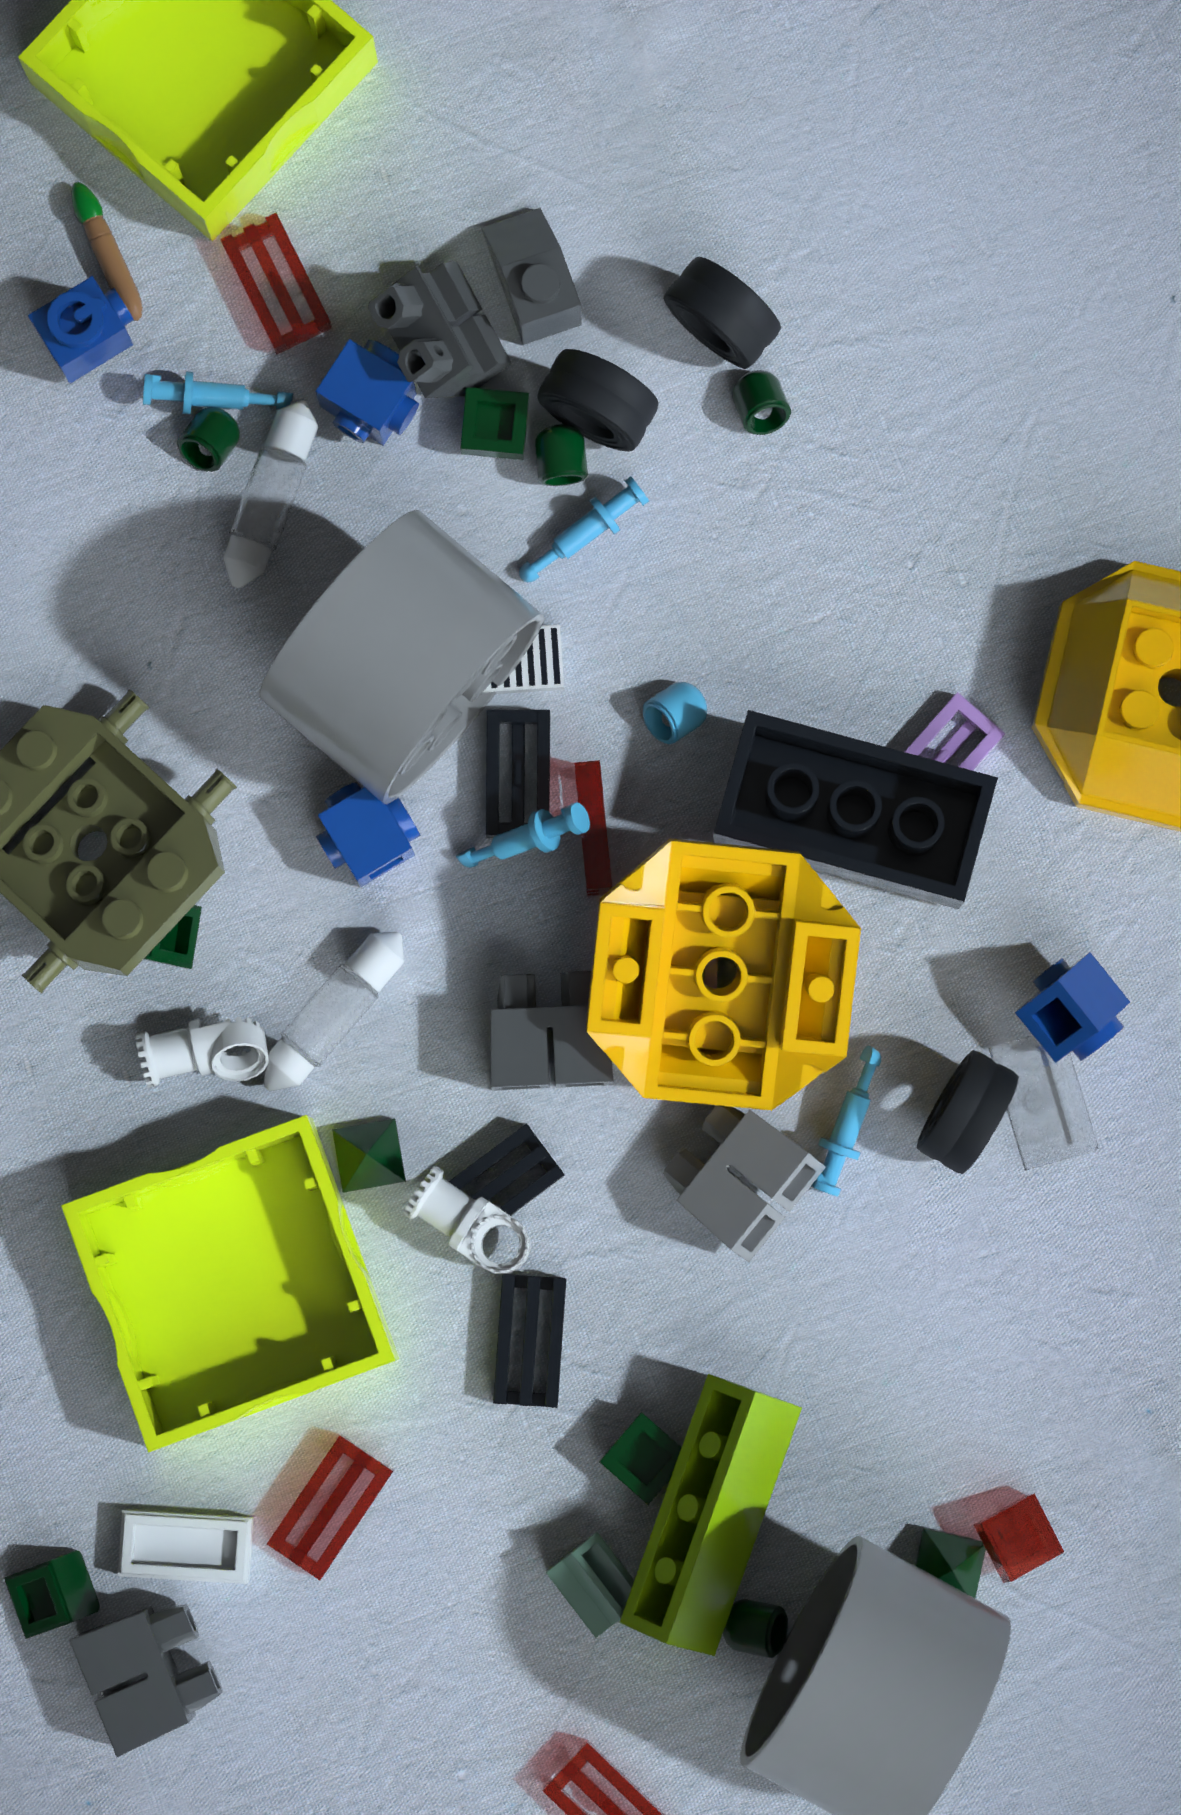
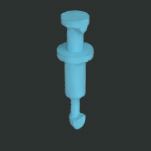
[143,371,293,414]
[519,476,649,583]
[456,802,590,868]
[811,1046,881,1196]

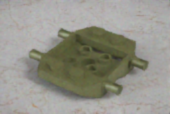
[0,689,237,994]

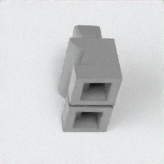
[663,1105,826,1262]

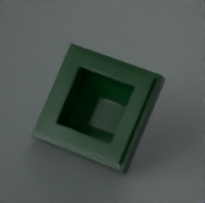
[144,905,202,969]
[332,1118,406,1193]
[915,1528,987,1598]

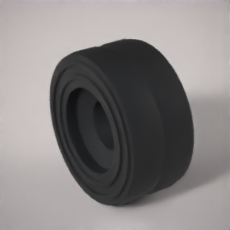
[664,257,781,369]
[537,349,659,452]
[917,1050,1019,1174]

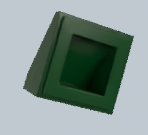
[4,1550,100,1639]

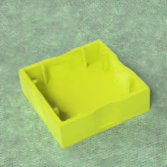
[18,0,378,242]
[61,1115,399,1453]

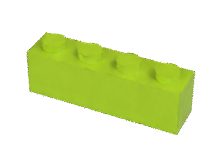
[619,1374,802,1656]

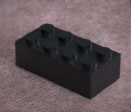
[713,710,998,910]

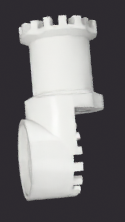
[135,1017,269,1088]
[403,1166,530,1274]

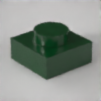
[460,387,529,460]
[599,1412,682,1505]

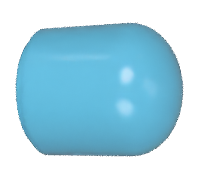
[643,682,707,744]

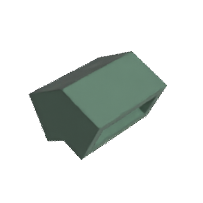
[546,1532,634,1638]

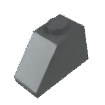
[482,208,582,345]

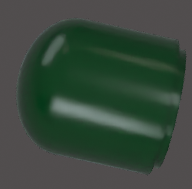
[732,370,791,435]
[177,407,240,472]
[535,424,588,486]
[723,1599,788,1658]

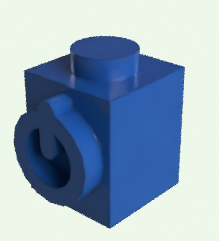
[28,276,134,384]
[315,339,419,446]
[316,782,421,887]
[1015,952,1130,1063]

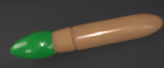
[71,182,143,321]

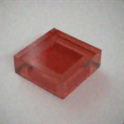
[973,1493,1064,1583]

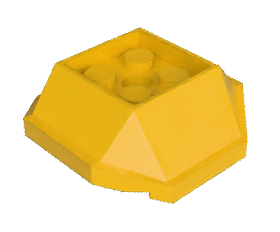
[1031,561,1181,832]
[586,838,861,1111]

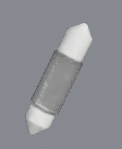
[223,400,318,589]
[264,931,404,1091]

